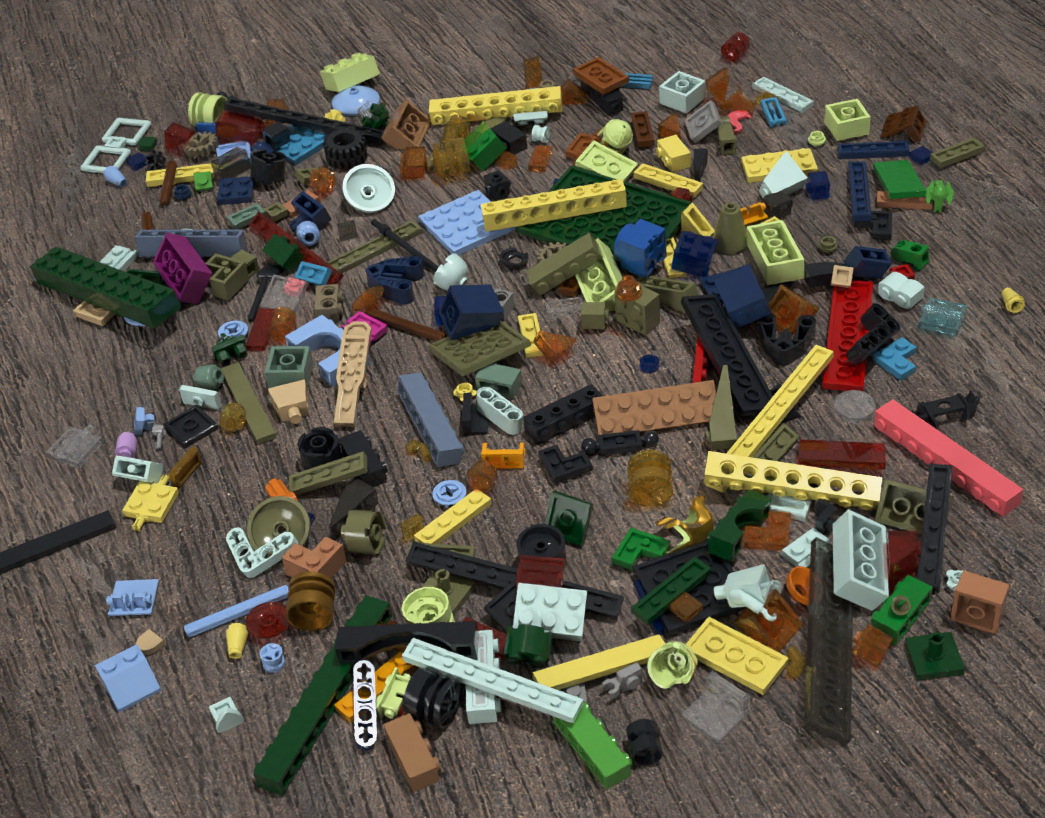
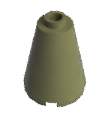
[712,202,748,255]

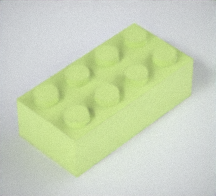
[747,220,804,285]

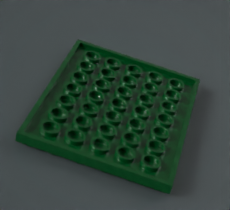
[516,165,695,267]

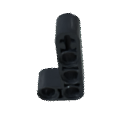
[846,303,900,365]

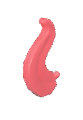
[727,109,751,134]

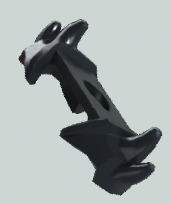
[911,390,980,428]

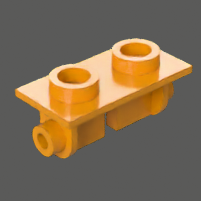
[741,202,769,226]

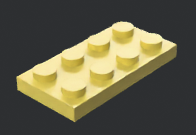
[741,148,818,183]
[686,617,789,695]

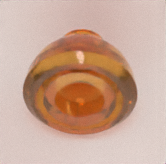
[615,275,642,301]

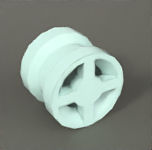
[531,125,550,143]

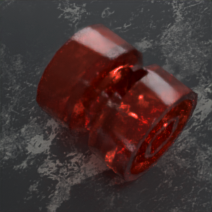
[721,32,750,62]

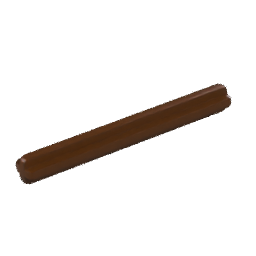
[365,307,446,341]

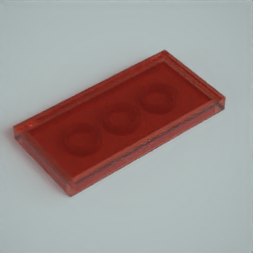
[798,439,886,470]

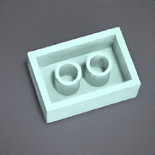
[513,583,587,641]

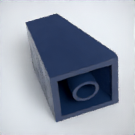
[713,263,772,329]
[439,284,504,340]

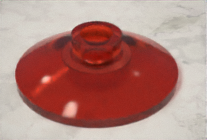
[246,602,290,639]

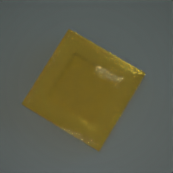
[755,91,779,109]
[400,513,424,542]

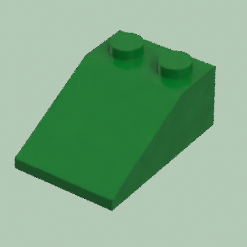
[459,121,507,171]

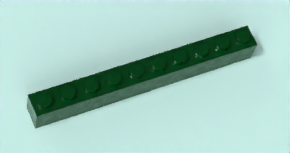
[253,595,392,796]

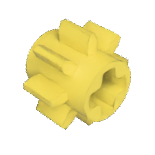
[325,109,346,122]

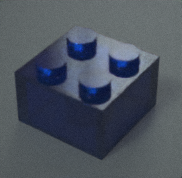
[671,231,719,277]

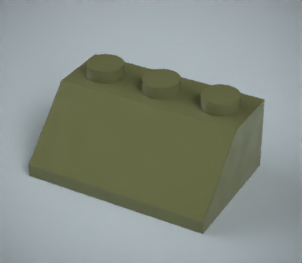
[874,479,954,534]

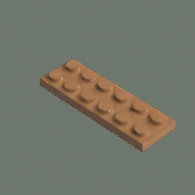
[592,380,716,435]

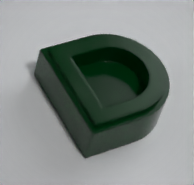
[138,137,158,151]

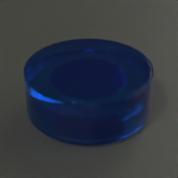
[640,355,660,373]

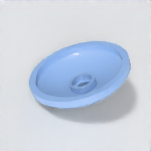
[332,86,380,117]

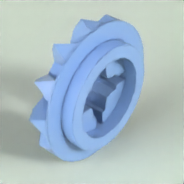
[218,321,249,340]
[433,480,466,508]

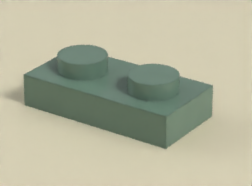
[226,203,266,230]

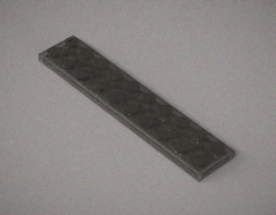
[804,537,853,745]

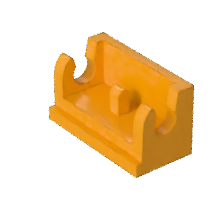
[481,443,526,469]

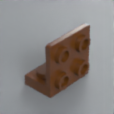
[881,105,927,143]

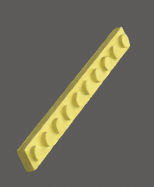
[705,345,834,493]

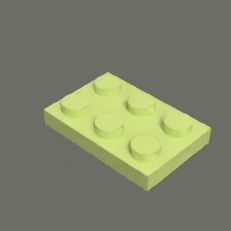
[575,141,638,182]

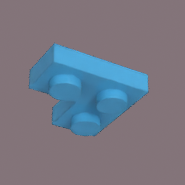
[873,337,916,381]

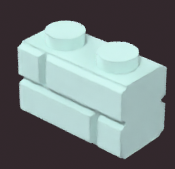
[112,455,163,483]

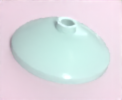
[342,164,395,213]

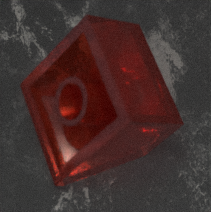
[886,531,921,595]

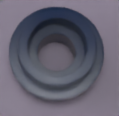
[174,184,191,200]

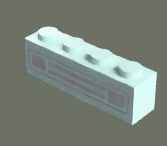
[466,630,501,724]

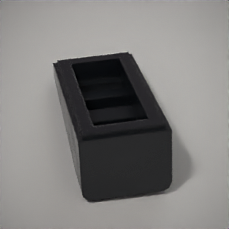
[694,148,708,182]

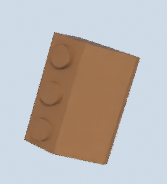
[381,99,431,150]

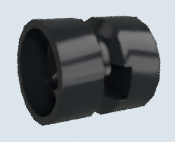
[626,719,663,766]

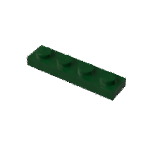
[631,556,711,625]

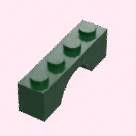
[706,490,772,562]

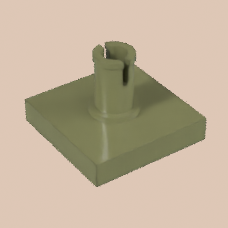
[421,569,476,617]

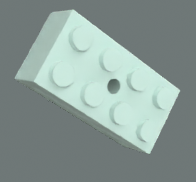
[833,509,889,611]

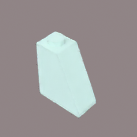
[759,152,807,204]

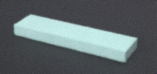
[752,77,814,113]

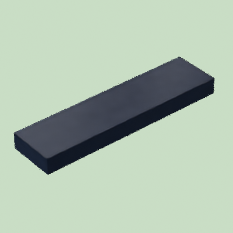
[837,141,910,159]

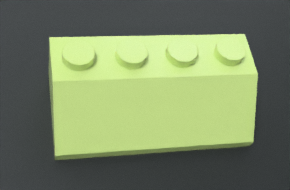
[575,238,625,311]

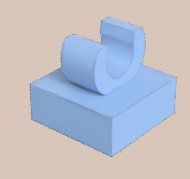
[134,407,154,436]

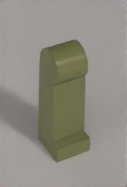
[716,117,736,155]

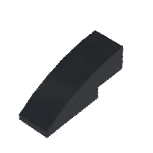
[804,262,863,290]

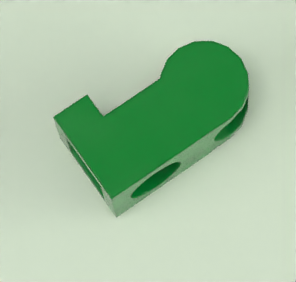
[890,240,929,270]

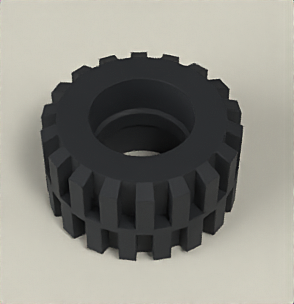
[323,128,368,170]

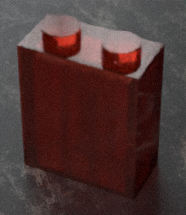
[215,110,265,143]

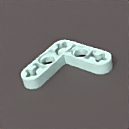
[226,527,298,578]

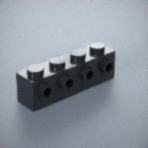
[523,384,603,445]

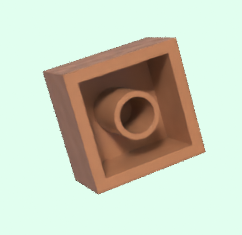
[950,570,1010,634]

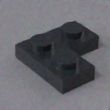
[854,211,892,240]
[538,445,593,484]

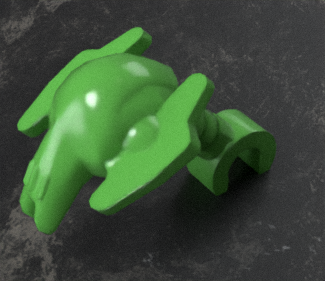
[925,180,954,213]

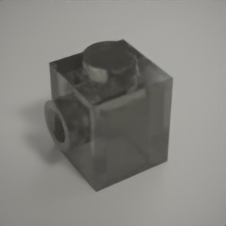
[764,190,793,218]

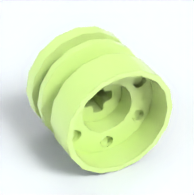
[188,92,230,127]
[402,587,455,624]

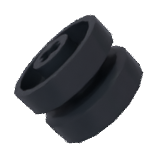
[516,524,567,578]

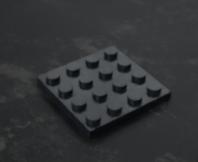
[632,541,748,636]

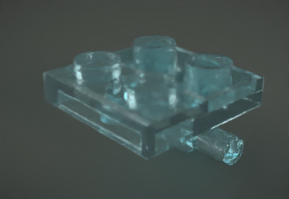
[918,297,968,336]

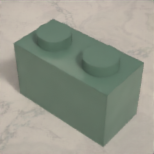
[475,363,522,399]

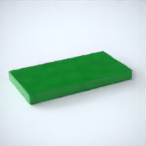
[873,160,926,199]

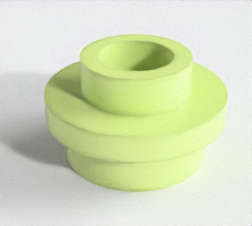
[808,131,826,147]

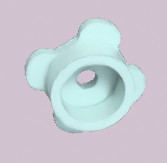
[946,570,965,591]

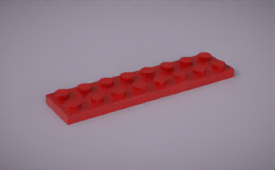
[822,280,873,392]

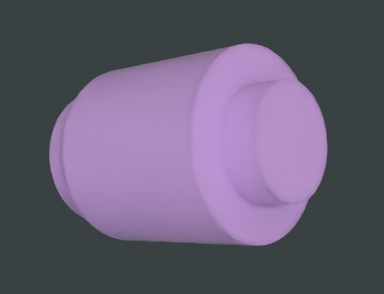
[115,432,137,458]

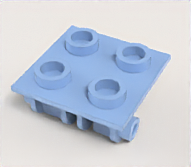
[106,579,159,616]

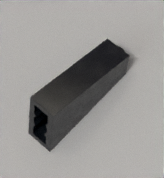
[580,79,623,116]

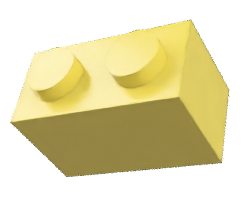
[656,135,691,172]

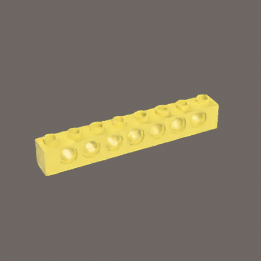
[429,86,562,125]
[481,179,627,232]
[704,451,882,511]

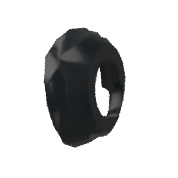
[499,247,529,270]

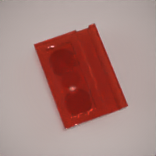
[516,555,566,589]

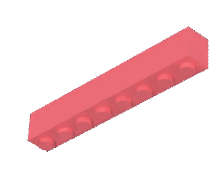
[874,399,1023,517]

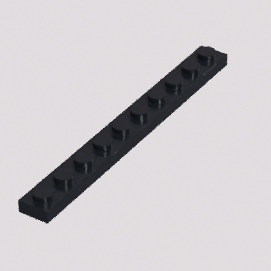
[224,97,384,144]
[406,541,624,620]

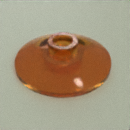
[352,285,384,311]

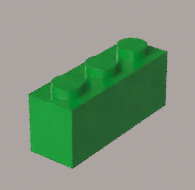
[870,575,933,646]

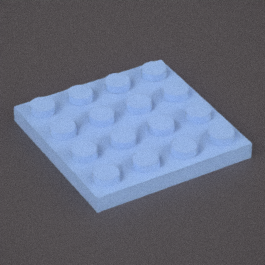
[418,190,515,255]

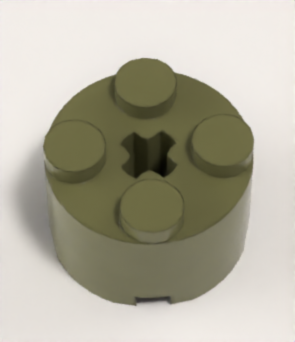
[341,510,386,554]

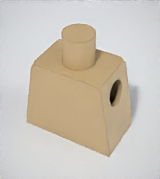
[268,379,309,424]

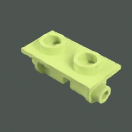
[376,667,411,719]

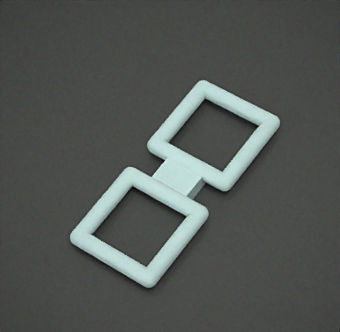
[80,118,151,173]

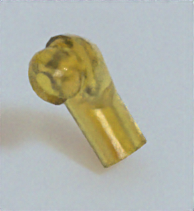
[406,439,432,462]
[786,646,806,677]

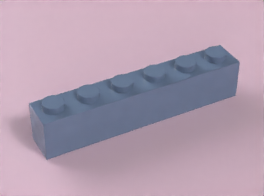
[135,230,246,258]
[397,372,464,467]

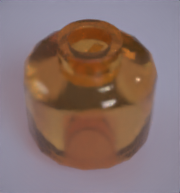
[467,460,497,492]

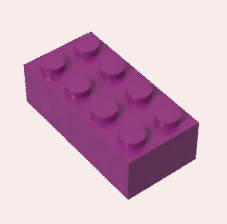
[153,232,212,304]

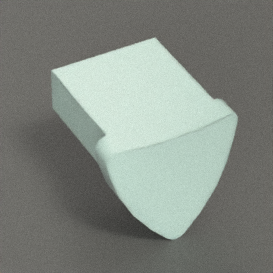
[209,697,244,733]

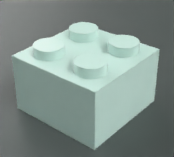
[659,71,706,114]

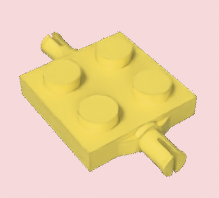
[122,474,179,531]

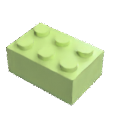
[319,53,380,92]

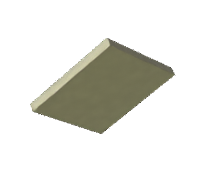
[428,320,531,377]

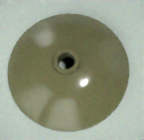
[247,496,311,558]

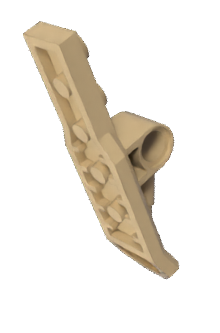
[334,321,372,427]

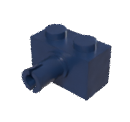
[289,191,332,233]

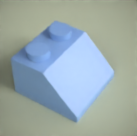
[95,644,161,712]

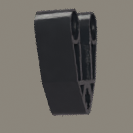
[758,313,816,366]

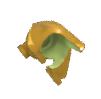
[655,495,714,554]

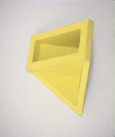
[681,203,715,242]

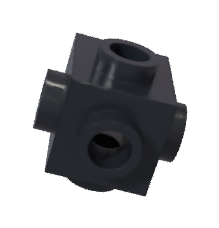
[484,170,511,200]

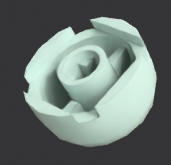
[433,253,468,291]

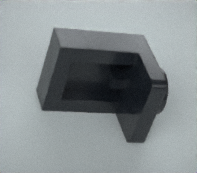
[815,499,837,536]

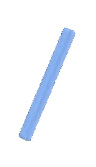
[184,585,289,637]

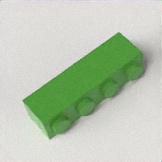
[553,695,632,790]

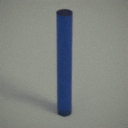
[633,580,665,636]

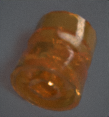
[269,307,297,343]

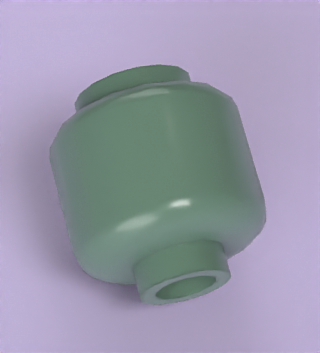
[193,364,224,390]

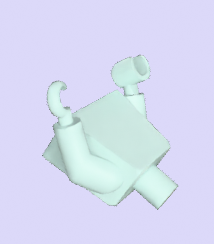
[714,564,782,621]

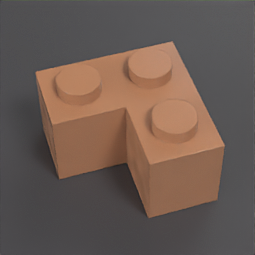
[281,537,347,578]

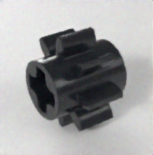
[144,150,166,170]

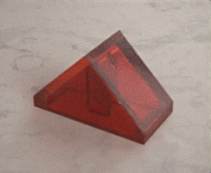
[164,122,195,151]

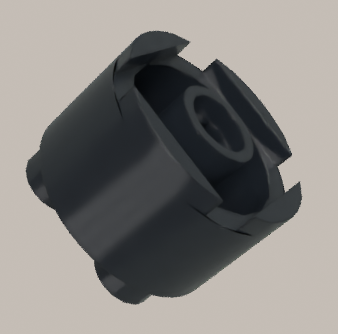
[251,149,286,184]
[297,427,342,470]

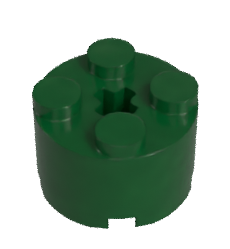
[504,625,553,668]

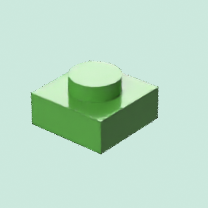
[193,171,214,191]

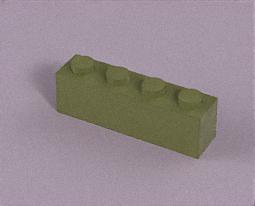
[527,233,603,296]

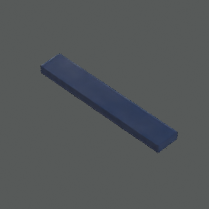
[848,161,872,221]

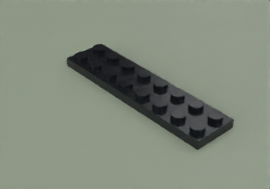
[680,294,773,416]

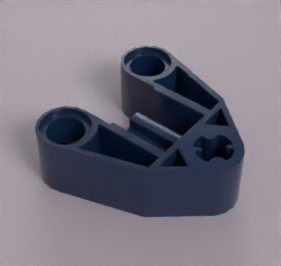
[366,256,424,304]

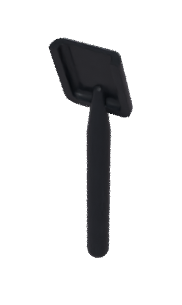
[248,264,284,321]

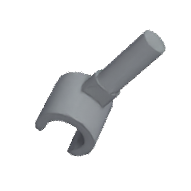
[152,424,166,450]

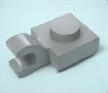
[602,662,643,699]

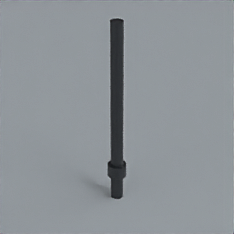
[371,219,439,273]

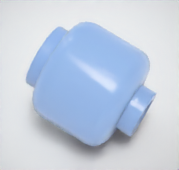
[296,221,320,247]

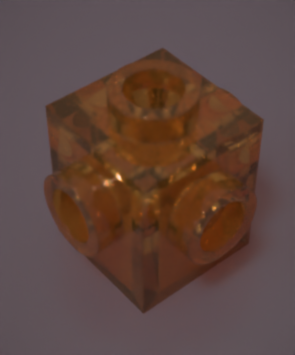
[310,167,336,193]
[852,624,893,667]

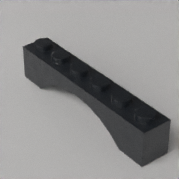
[335,621,479,664]

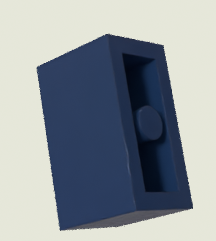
[843,246,892,279]

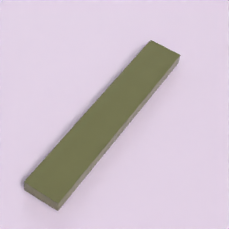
[322,220,423,278]
[220,362,277,444]

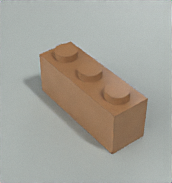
[383,713,441,792]

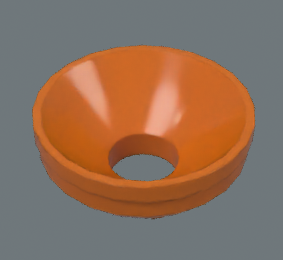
[786,566,825,605]

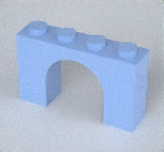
[285,315,370,387]

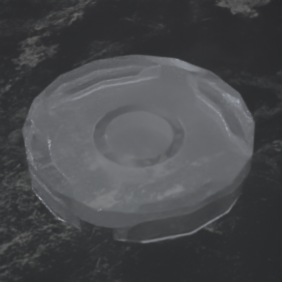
[834,390,876,424]

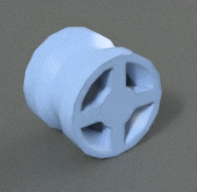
[260,643,285,673]

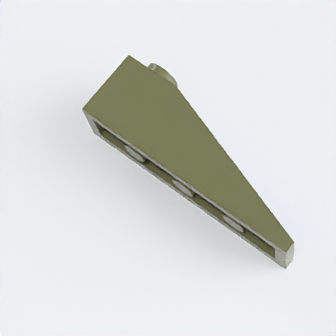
[633,276,699,313]
[706,365,737,450]

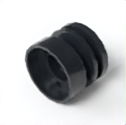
[403,667,462,728]

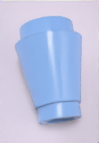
[103,166,128,188]

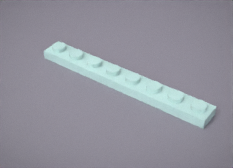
[402,638,584,724]

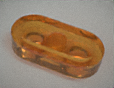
[492,150,518,169]

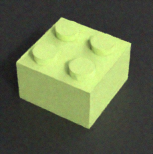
[824,99,871,141]

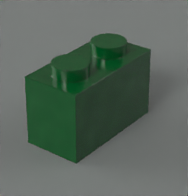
[262,233,305,273]

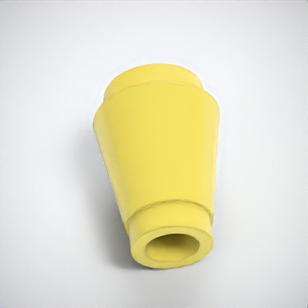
[1001,288,1025,313]
[226,623,248,659]

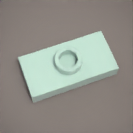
[179,385,221,410]

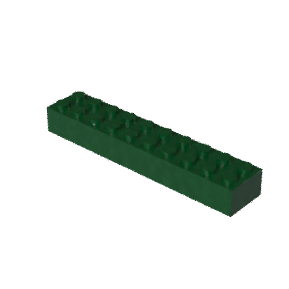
[30,247,181,329]

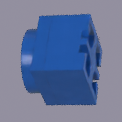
[614,219,667,278]

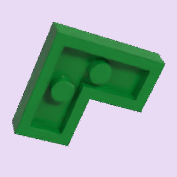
[612,527,671,570]

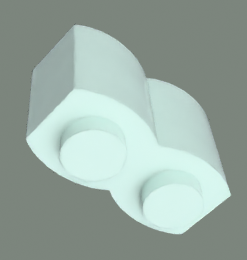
[878,272,924,309]

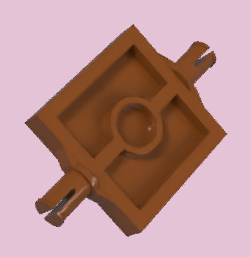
[565,129,611,167]

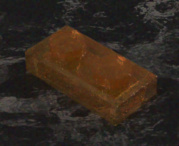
[528,145,553,172]

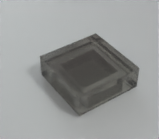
[337,220,358,241]

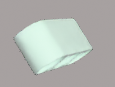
[476,387,523,435]

